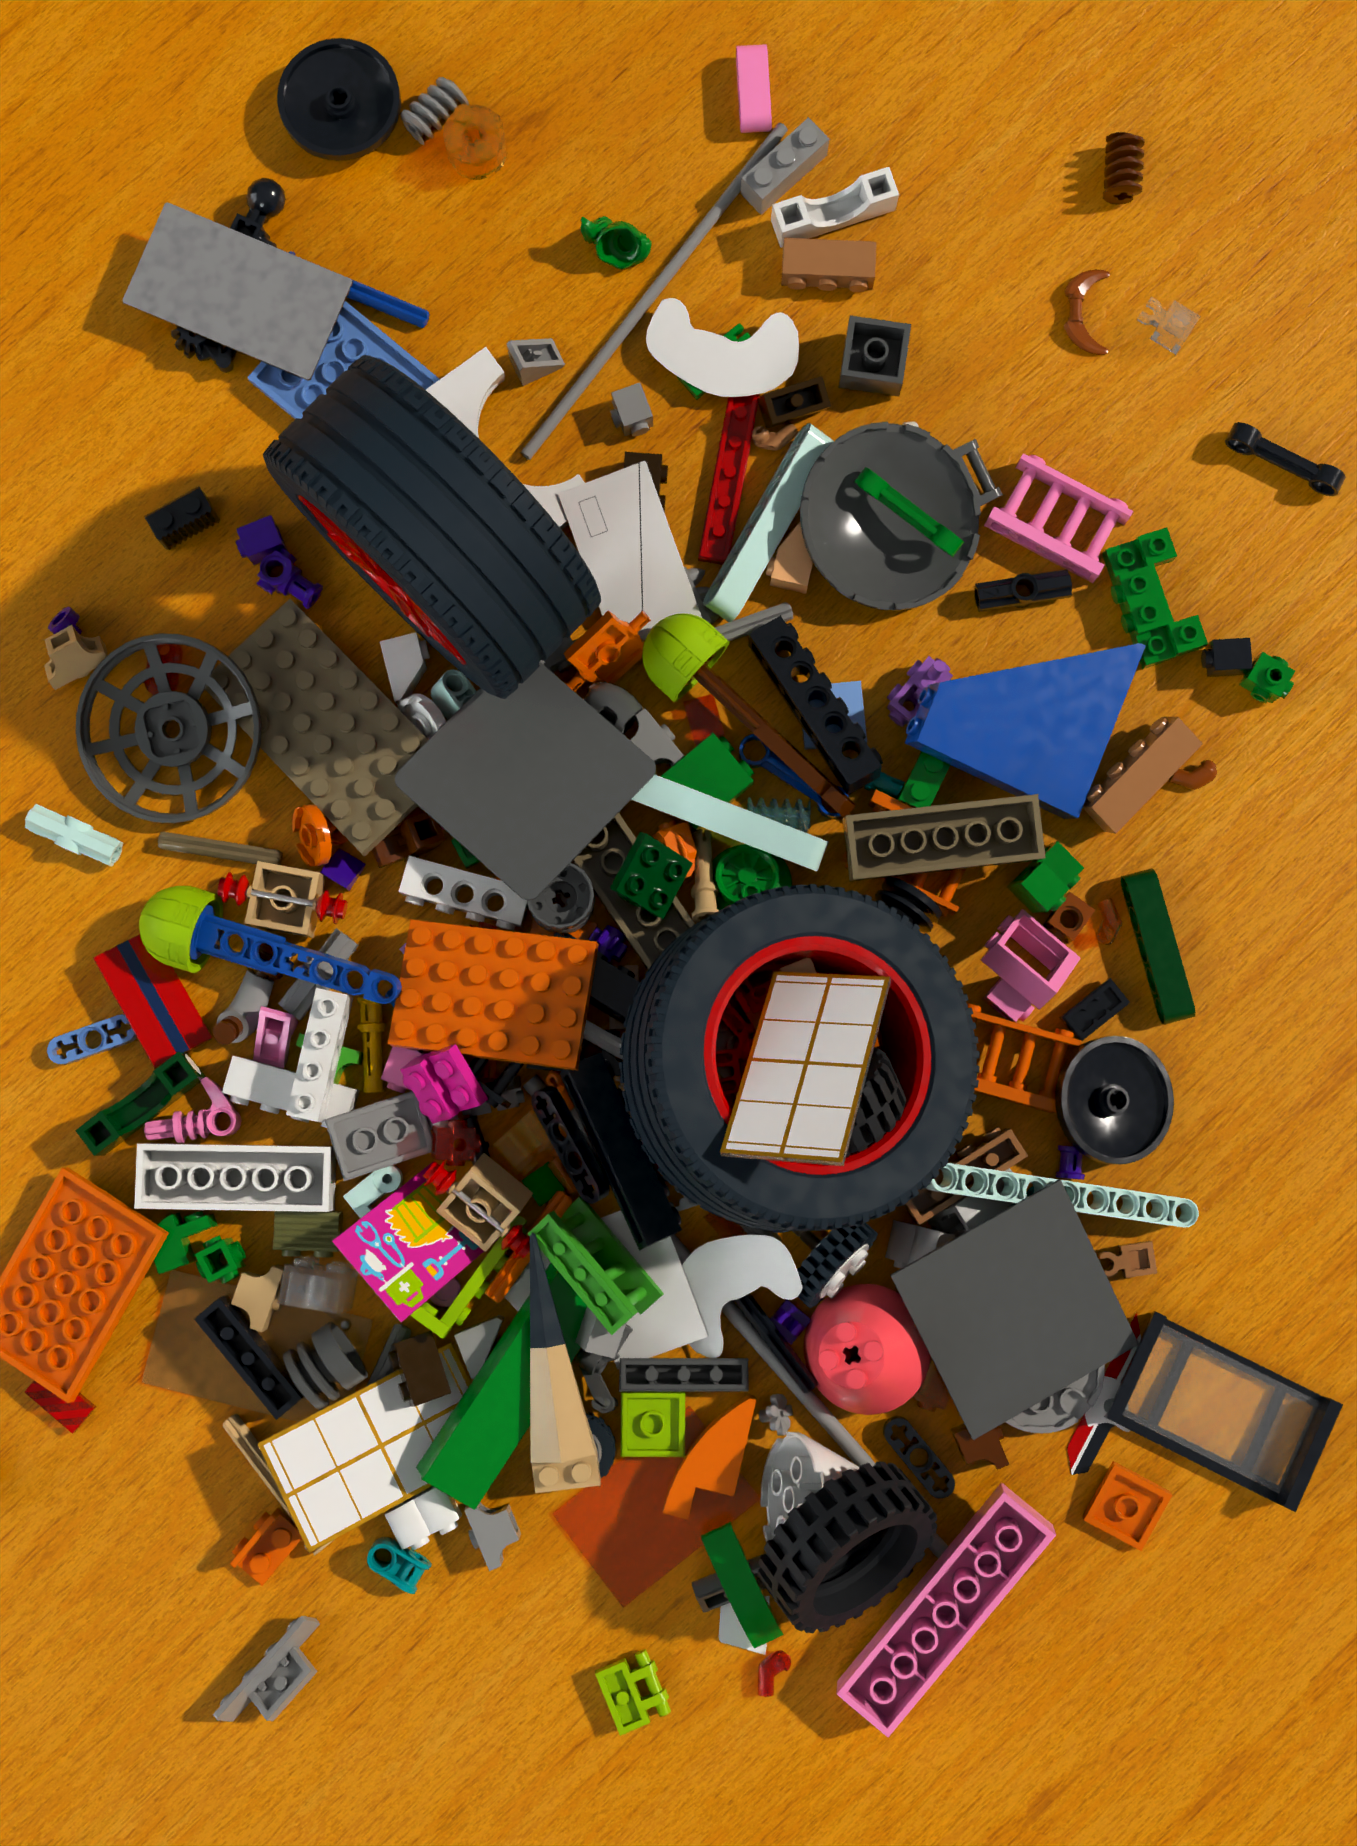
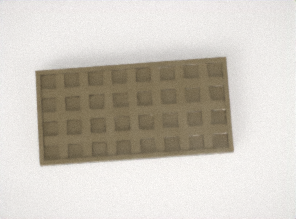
[205,599,429,857]

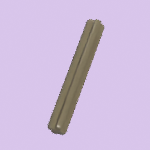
[158,832,282,865]

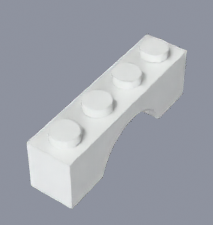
[771,167,899,248]

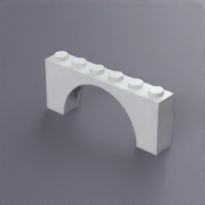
[426,347,585,530]

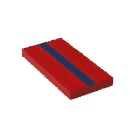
[93,934,212,1069]

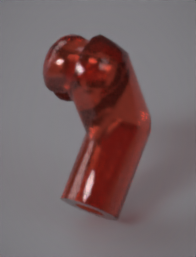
[758,1650,792,1697]

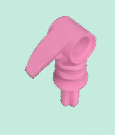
[144,1077,242,1143]

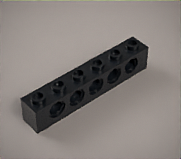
[748,615,883,795]

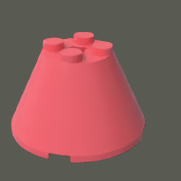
[804,1284,931,1415]

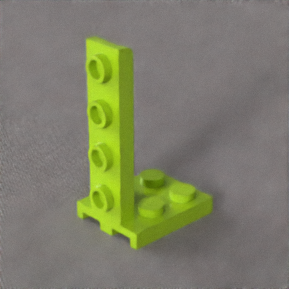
[410,1216,528,1339]

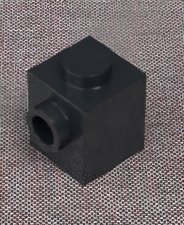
[1201,638,1253,677]

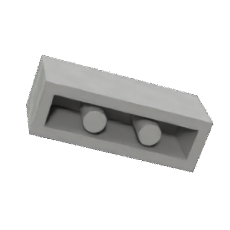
[740,117,830,215]

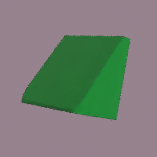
[522,1161,564,1206]

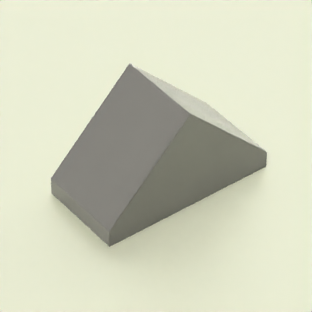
[506,338,565,386]
[454,1315,505,1379]

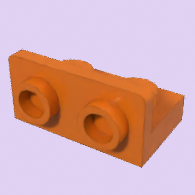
[230,1508,302,1586]

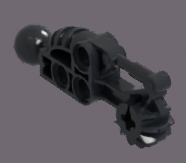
[171,178,286,373]

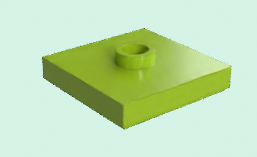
[620,1392,685,1457]

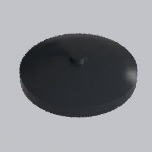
[277,38,401,161]
[1055,1036,1174,1164]

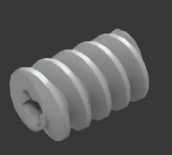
[400,77,469,146]

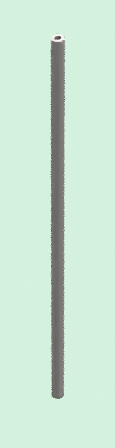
[520,122,788,460]

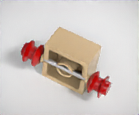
[217,861,348,938]
[423,1153,534,1259]

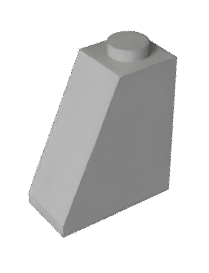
[927,1168,1014,1238]

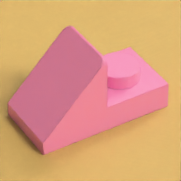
[253,1006,298,1069]

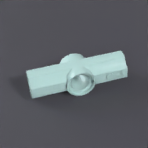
[24,804,123,867]

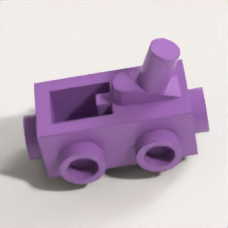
[887,656,953,727]

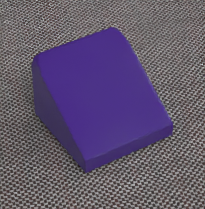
[320,848,366,891]

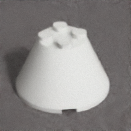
[760,1432,859,1542]

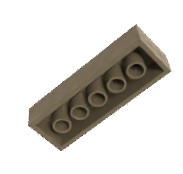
[842,794,1046,882]

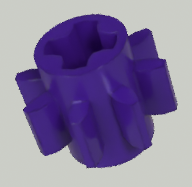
[588,925,628,964]

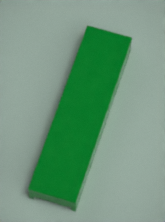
[416,1263,587,1510]

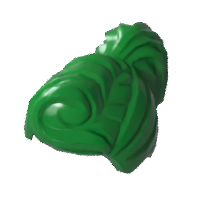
[580,216,652,269]

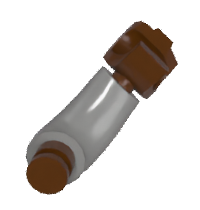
[213,943,293,1045]

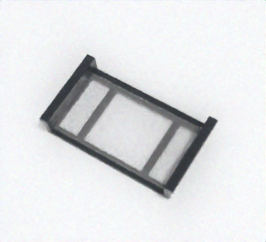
[1104,1311,1343,1512]

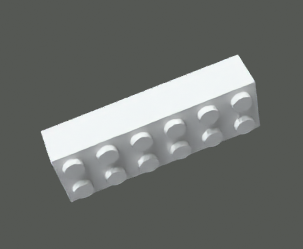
[134,1143,336,1212]

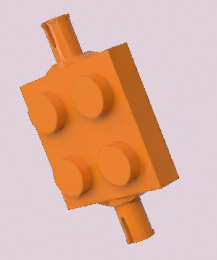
[563,610,651,692]

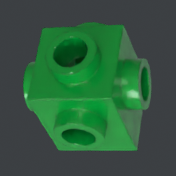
[1239,652,1295,703]
[194,1235,246,1284]

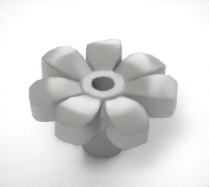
[759,1394,793,1436]

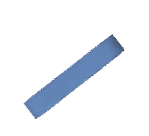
[47,1014,137,1065]

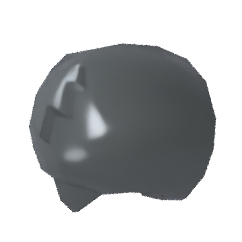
[583,681,643,734]

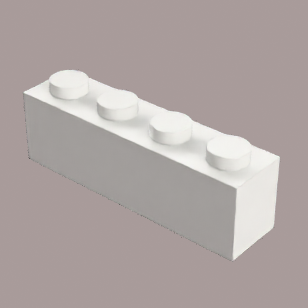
[222,1056,360,1128]

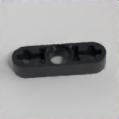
[883,1416,955,1498]

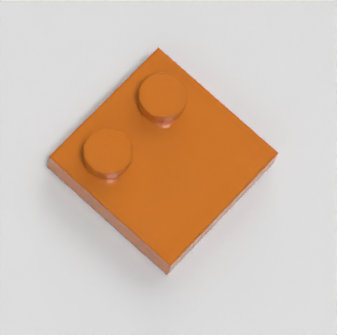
[1082,1461,1172,1551]

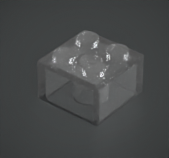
[278,1256,358,1314]

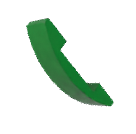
[701,1522,783,1649]

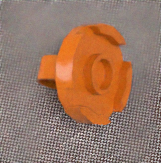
[292,804,348,867]

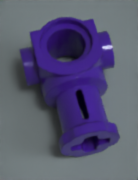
[256,548,323,609]

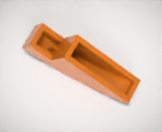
[663,1394,756,1520]

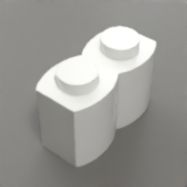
[384,1486,462,1551]

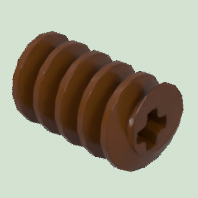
[1103,132,1145,205]

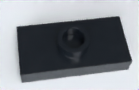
[1059,978,1130,1041]

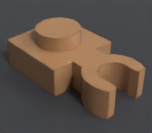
[1097,1241,1157,1278]

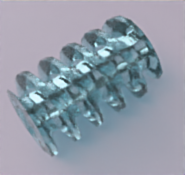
[747,797,811,833]

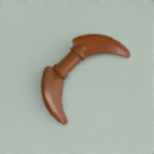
[1064,269,1110,355]

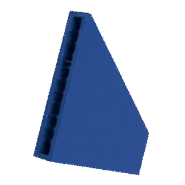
[905,643,1145,819]

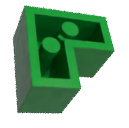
[1007,841,1084,913]

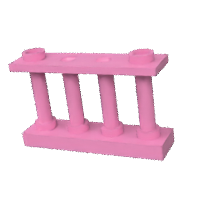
[984,453,1133,583]

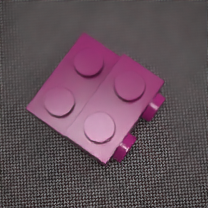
[400,1044,488,1124]

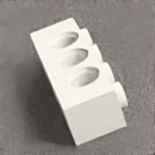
[399,856,529,931]
[286,988,354,1122]

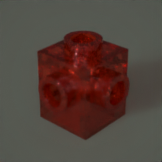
[431,1120,480,1166]

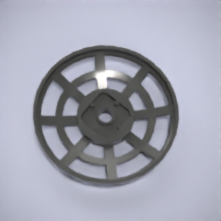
[76,633,262,823]

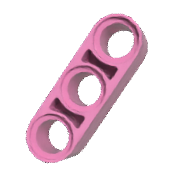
[736,44,772,133]

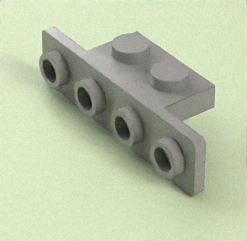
[213,1616,320,1722]

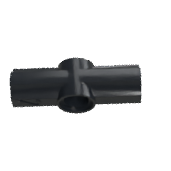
[974,570,1072,612]

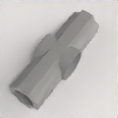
[278,928,359,1020]

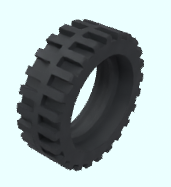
[758,1462,937,1633]

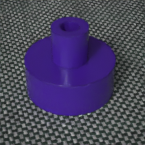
[48,607,82,634]

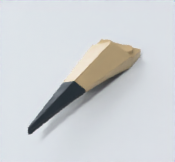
[530,1232,601,1493]

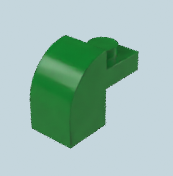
[154,1211,218,1274]

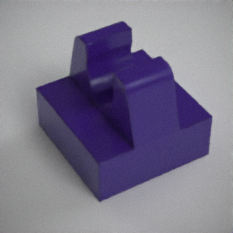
[770,1299,811,1345]

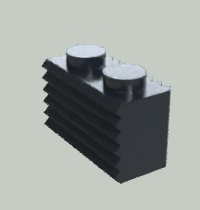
[144,486,220,550]

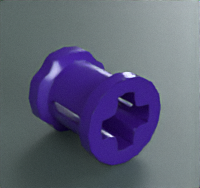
[1055,1145,1085,1180]

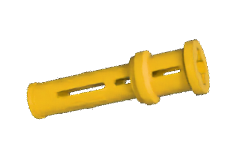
[357,997,386,1093]

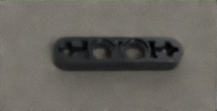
[531,1086,610,1204]

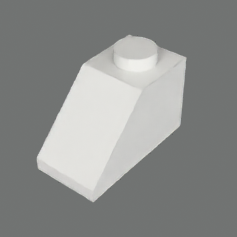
[380,632,430,706]

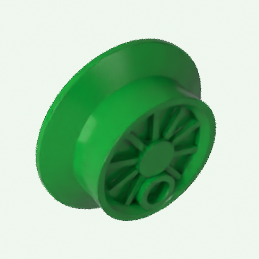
[712,844,792,910]

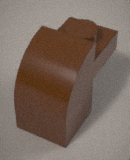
[372,813,446,868]

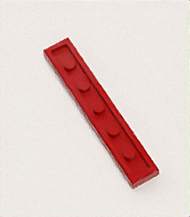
[698,394,760,565]

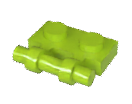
[595,1649,671,1736]

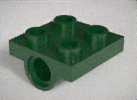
[610,832,693,919]

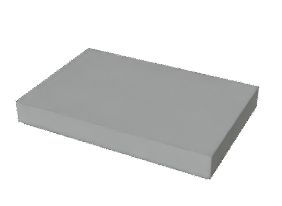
[325,1091,437,1181]

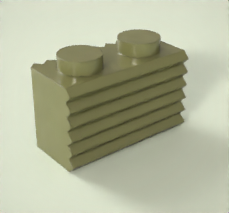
[273,1211,343,1257]

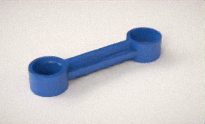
[739,734,849,819]

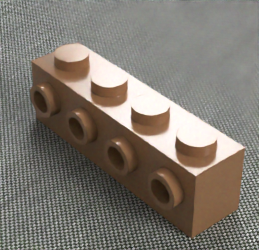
[1083,717,1203,834]
[904,1127,1028,1225]

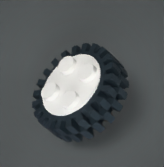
[792,1222,878,1308]

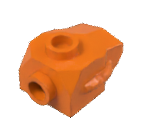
[652,820,697,879]

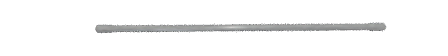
[523,1074,948,1558]

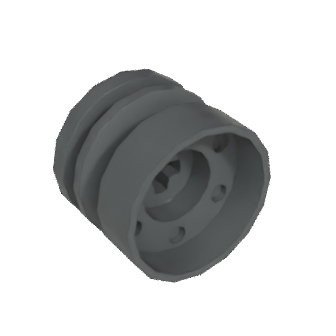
[527,863,595,935]
[283,1321,368,1410]

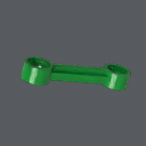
[854,467,964,557]

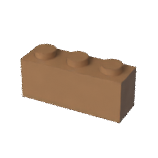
[781,238,876,292]

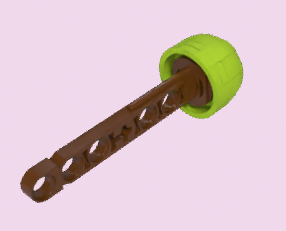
[642,614,856,817]

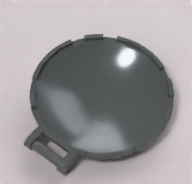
[800,422,1003,610]

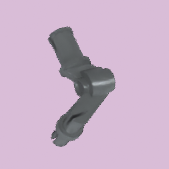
[575,1324,633,1413]

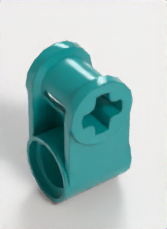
[367,1537,432,1594]

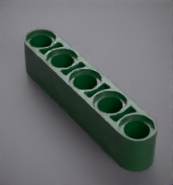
[1121,868,1196,1025]

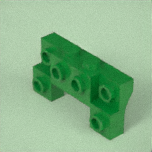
[1102,527,1208,669]

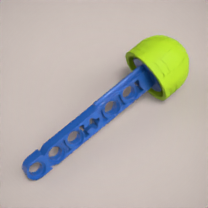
[139,886,402,1004]

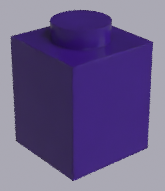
[235,515,288,565]

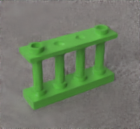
[528,1197,664,1335]

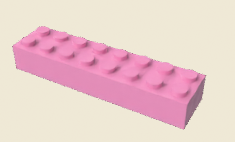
[837,1482,1056,1737]

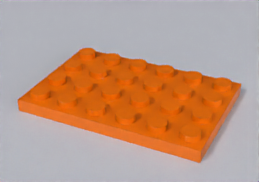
[387,919,599,1071]
[0,1167,169,1403]

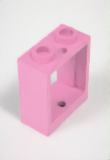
[981,909,1081,1010]

